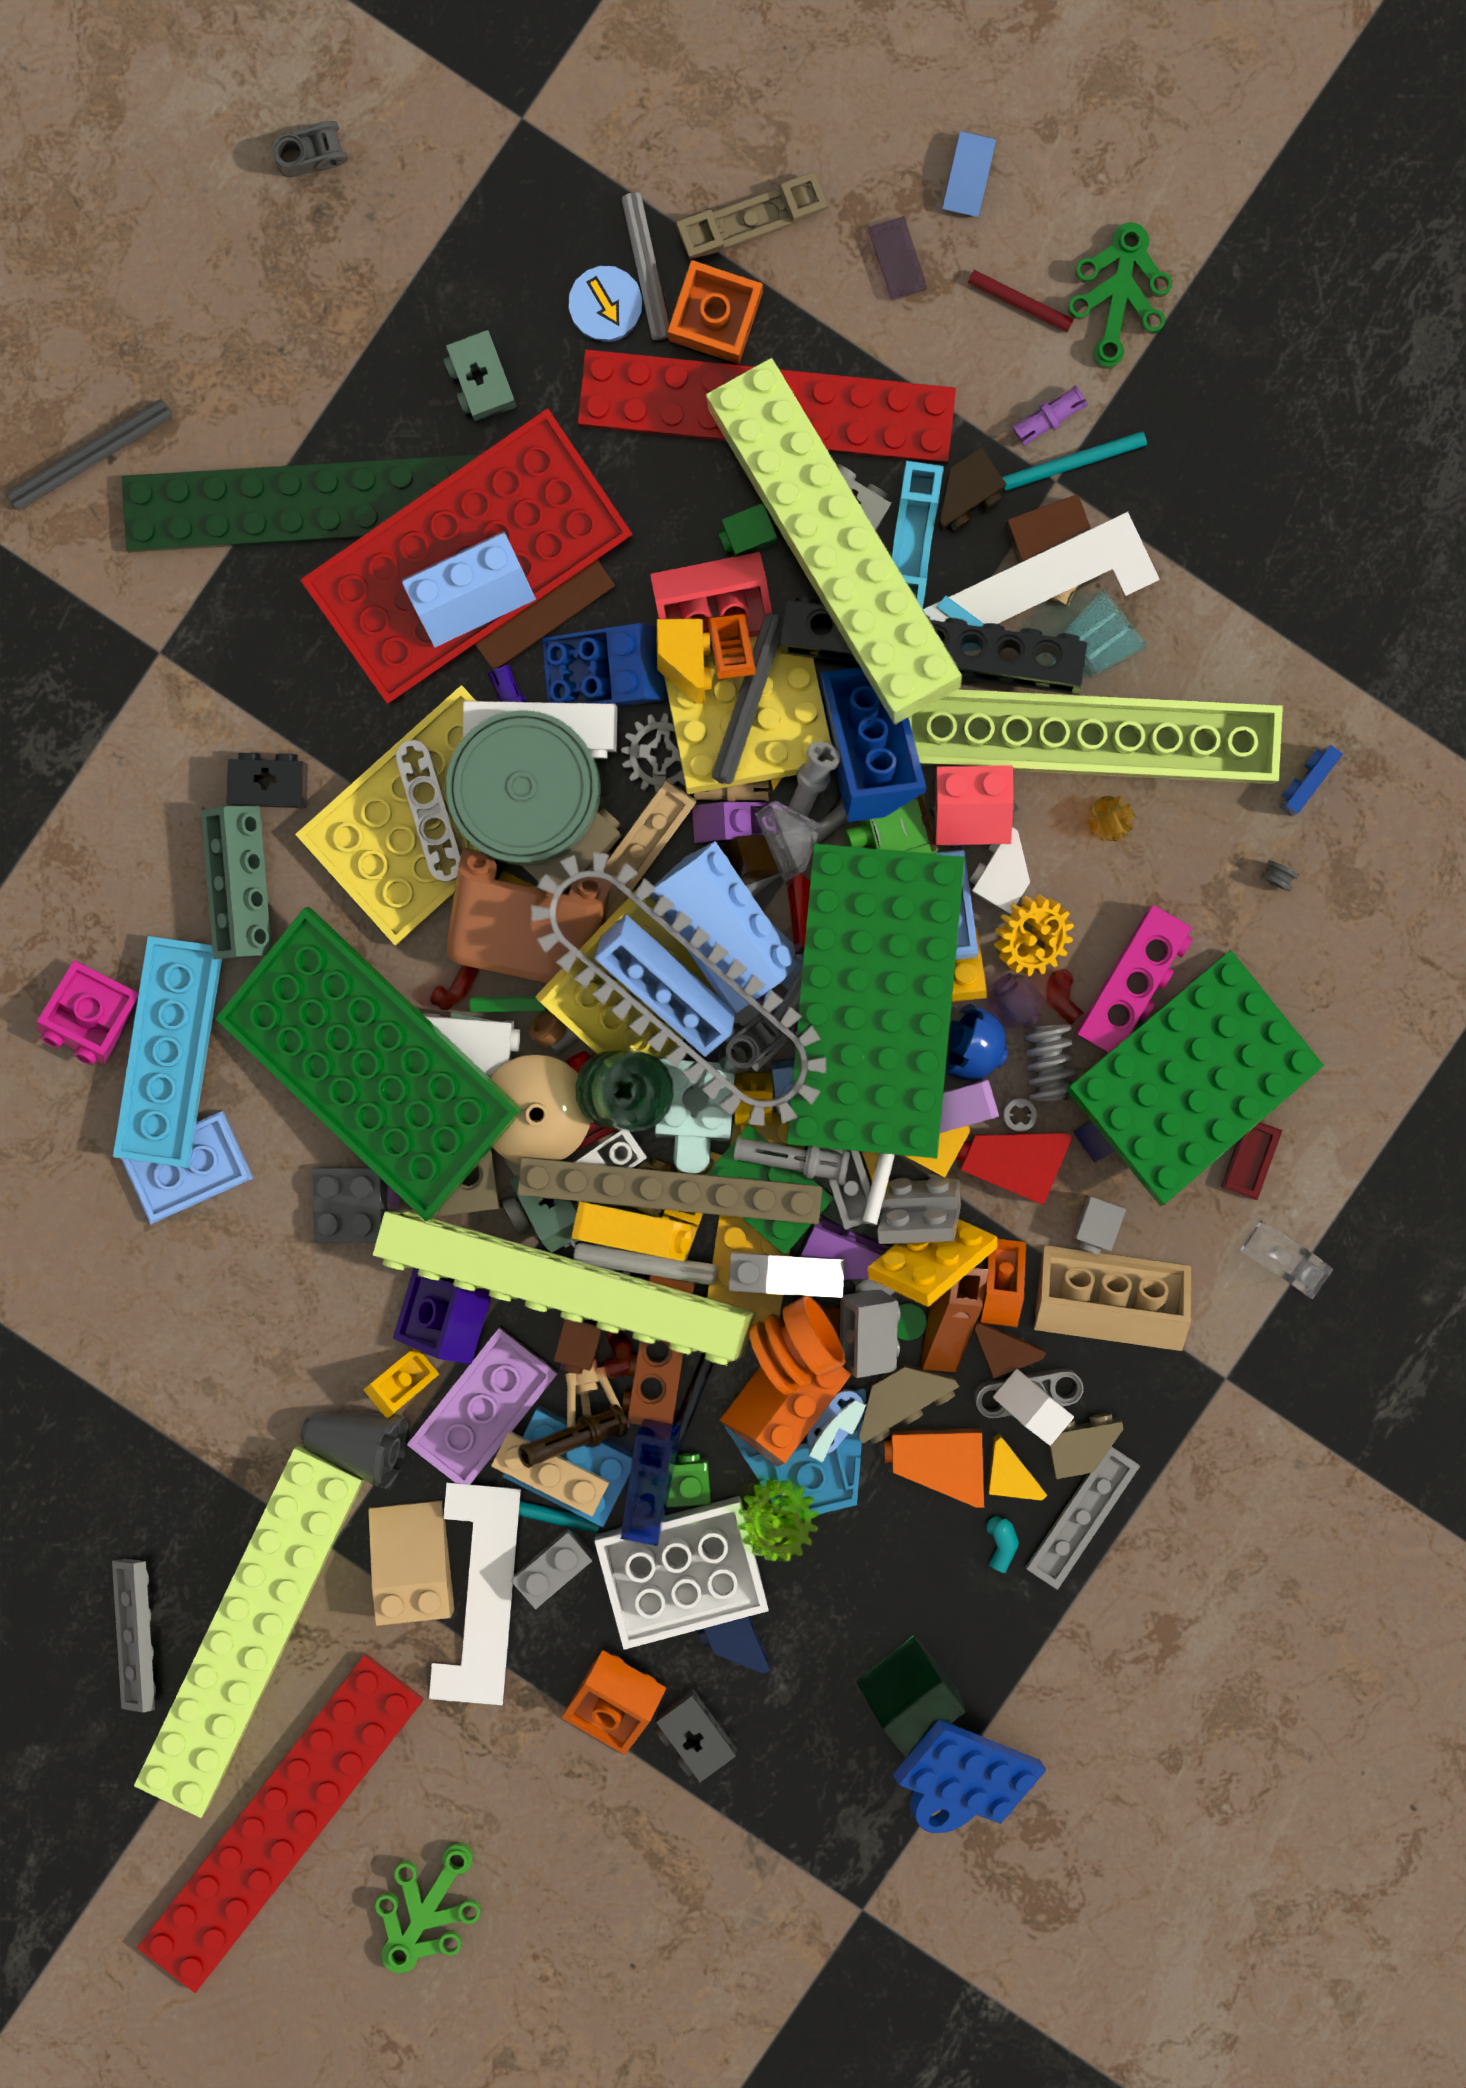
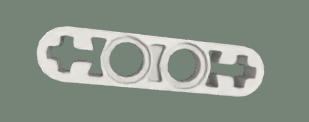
[396,740,461,882]

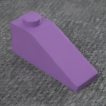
[797,1217,891,1280]

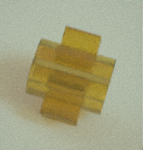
[1087,796,1136,842]

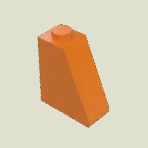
[884,1428,984,1508]

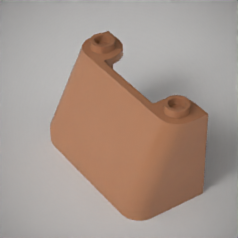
[446,848,611,983]

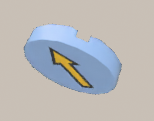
[569,266,643,342]

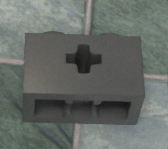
[655,1688,736,1782]

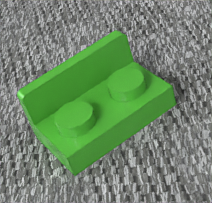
[633,1453,711,1510]

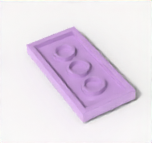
[407,1327,558,1485]

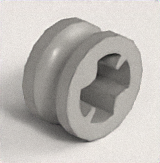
[1002,1098,1037,1132]

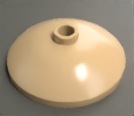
[490,1054,592,1165]

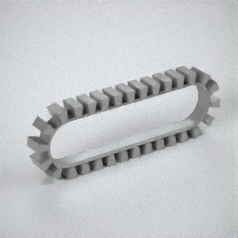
[531,852,826,1126]

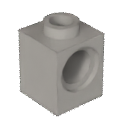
[1072,1195,1126,1255]

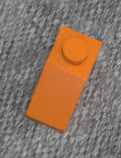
[980,1239,1026,1327]

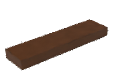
[475,560,616,670]

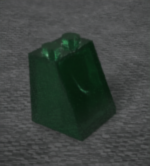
[856,1635,966,1758]

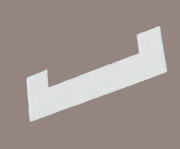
[923,512,1160,656]
[429,1483,521,1706]

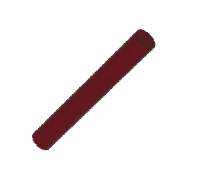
[968,270,1074,333]

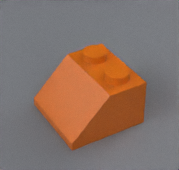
[561,1650,667,1755]

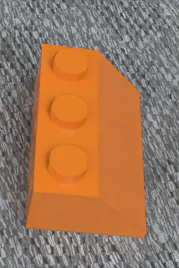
[719,1366,852,1467]

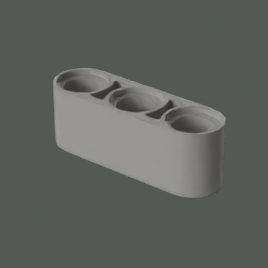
[974,1368,1083,1418]

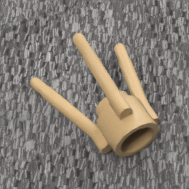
[565,1359,629,1428]

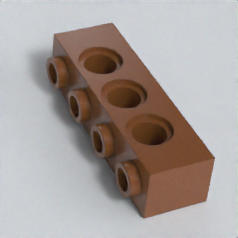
[622,1275,695,1430]

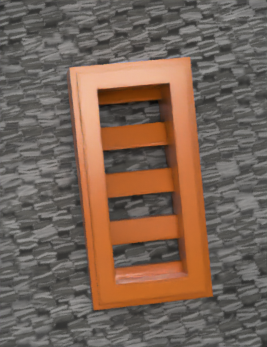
[707,614,756,679]

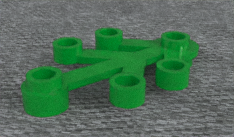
[1068,222,1172,369]

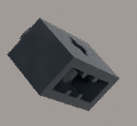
[227,753,308,808]

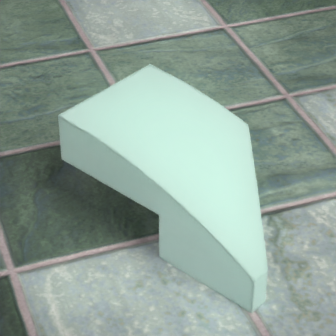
[809,1400,866,1462]

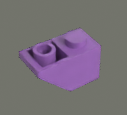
[692,802,778,843]

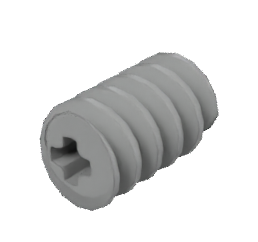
[1025,1024,1075,1101]

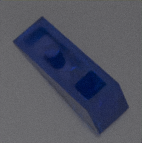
[621,1419,681,1546]

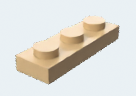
[491,1431,610,1517]

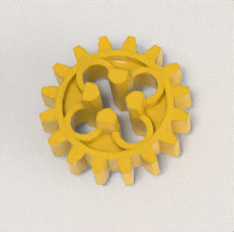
[994,894,1074,976]

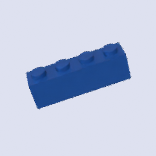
[819,667,926,822]

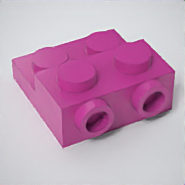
[37,960,139,1066]

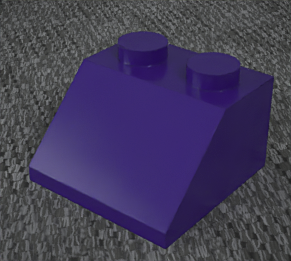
[393,1268,491,1364]

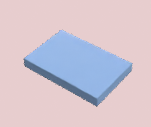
[121,1111,254,1224]

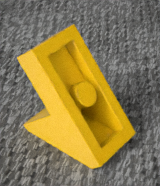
[363,1348,439,1418]

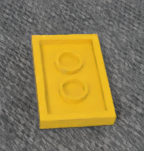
[868,1219,997,1307]

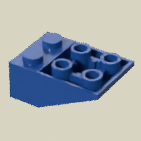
[542,623,667,706]

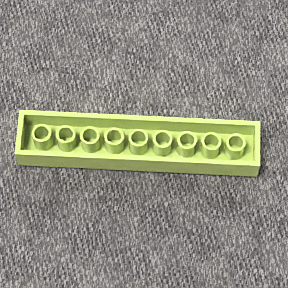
[706,358,962,725]
[908,689,1283,784]
[373,1210,756,1365]
[134,1443,364,1818]

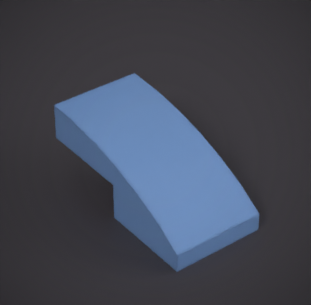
[942,130,997,217]

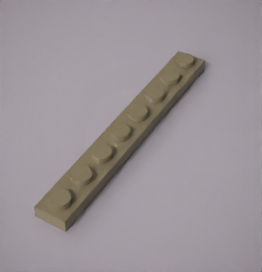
[518,1157,822,1225]

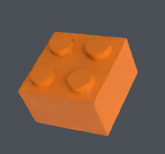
[668,260,763,364]

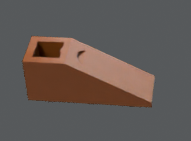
[920,1265,988,1373]

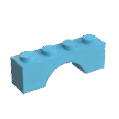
[891,461,944,610]

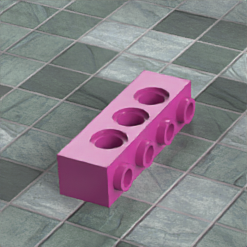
[1074,905,1193,1053]

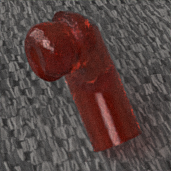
[430,965,479,1010]
[1047,969,1083,1025]
[604,1330,631,1379]

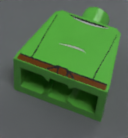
[844,793,938,854]

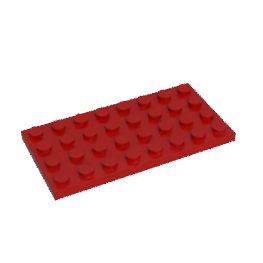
[300,408,633,704]

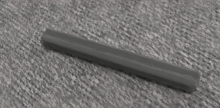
[7,399,172,510]
[712,614,784,784]

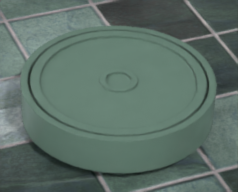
[446,710,601,865]

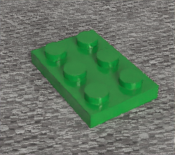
[706,1125,834,1255]

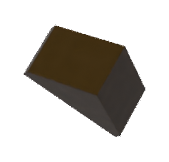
[721,834,790,886]

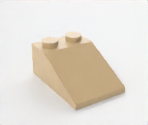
[369,1500,455,1626]

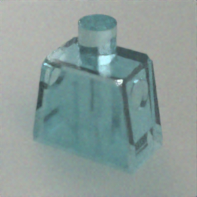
[1052,589,1148,678]

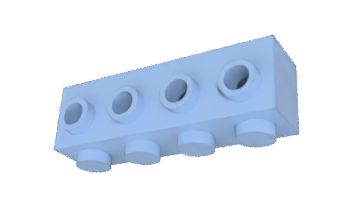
[595,914,735,1057]

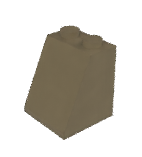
[521,808,623,895]

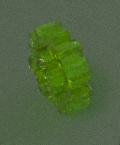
[738,1479,818,1562]

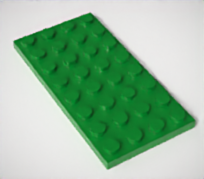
[787,843,965,1158]
[215,907,523,1221]

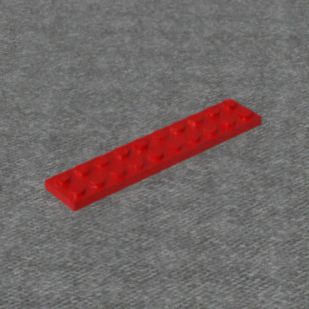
[578,349,956,464]
[137,1653,424,1993]

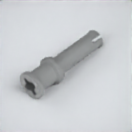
[779,741,840,837]
[733,1136,850,1185]

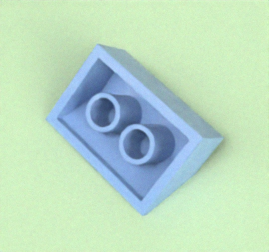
[402,531,536,647]

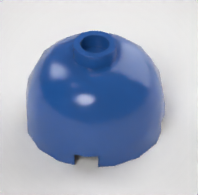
[945,1004,1008,1081]

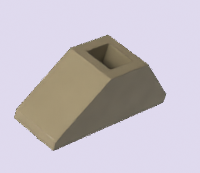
[858,1363,959,1444]

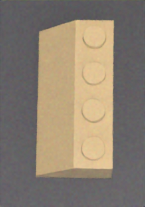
[1034,1245,1191,1351]

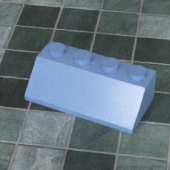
[650,841,798,1014]

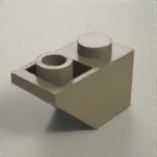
[1048,1413,1123,1479]

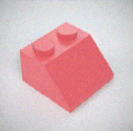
[934,765,1014,846]

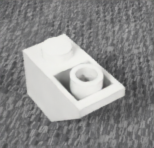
[969,827,1030,915]
[574,1127,647,1168]

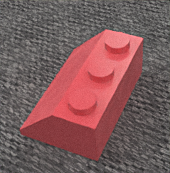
[650,552,773,642]

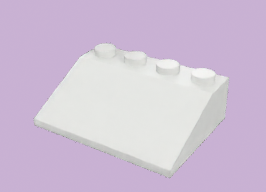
[595,1496,769,1649]

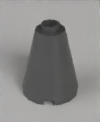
[300,1413,409,1489]

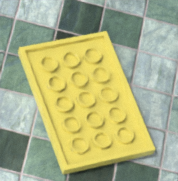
[295,685,481,946]

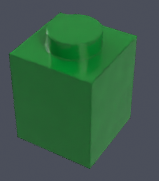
[718,503,777,557]

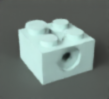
[655,1059,735,1175]

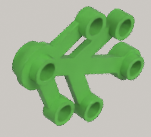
[375,1842,481,1974]

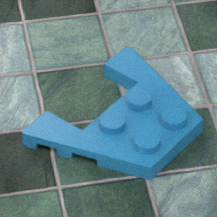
[724,1387,866,1523]

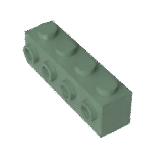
[201,806,272,959]

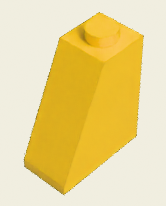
[571,1201,692,1262]

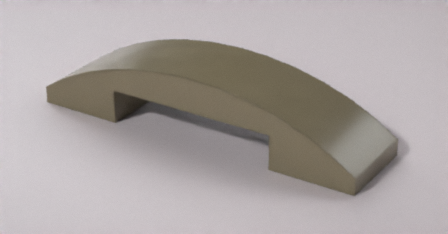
[676,171,828,259]

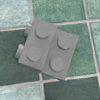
[877,1176,961,1244]

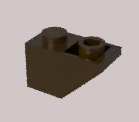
[938,447,1007,532]

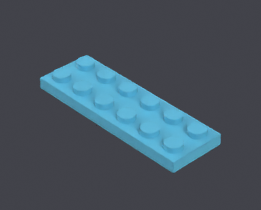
[113,936,222,1168]

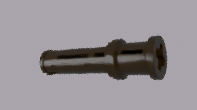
[518,1404,628,1468]

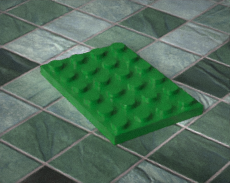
[1066,950,1324,1206]

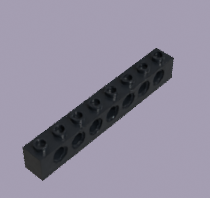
[780,597,1088,695]

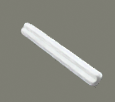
[574,1243,717,1285]

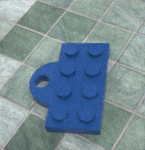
[893,1719,1046,1833]

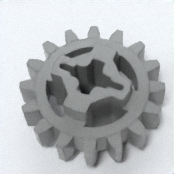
[621,713,686,793]

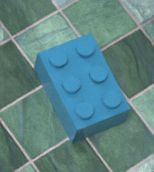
[503,1405,638,1527]

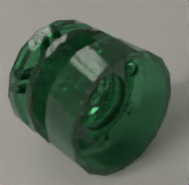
[575,1050,674,1131]

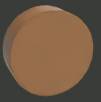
[528,1011,567,1047]

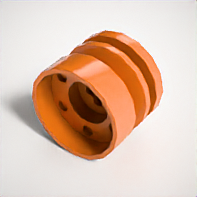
[749,1295,845,1396]

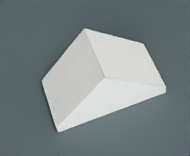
[993,1368,1074,1446]

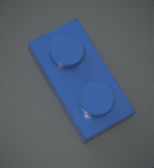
[1280,745,1343,816]

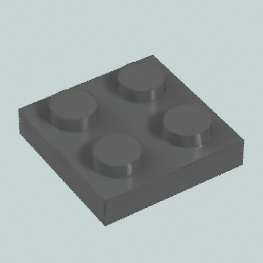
[313,1168,387,1243]

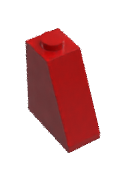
[956,1132,1073,1205]

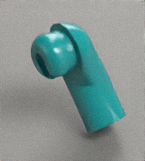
[986,1516,1019,1573]

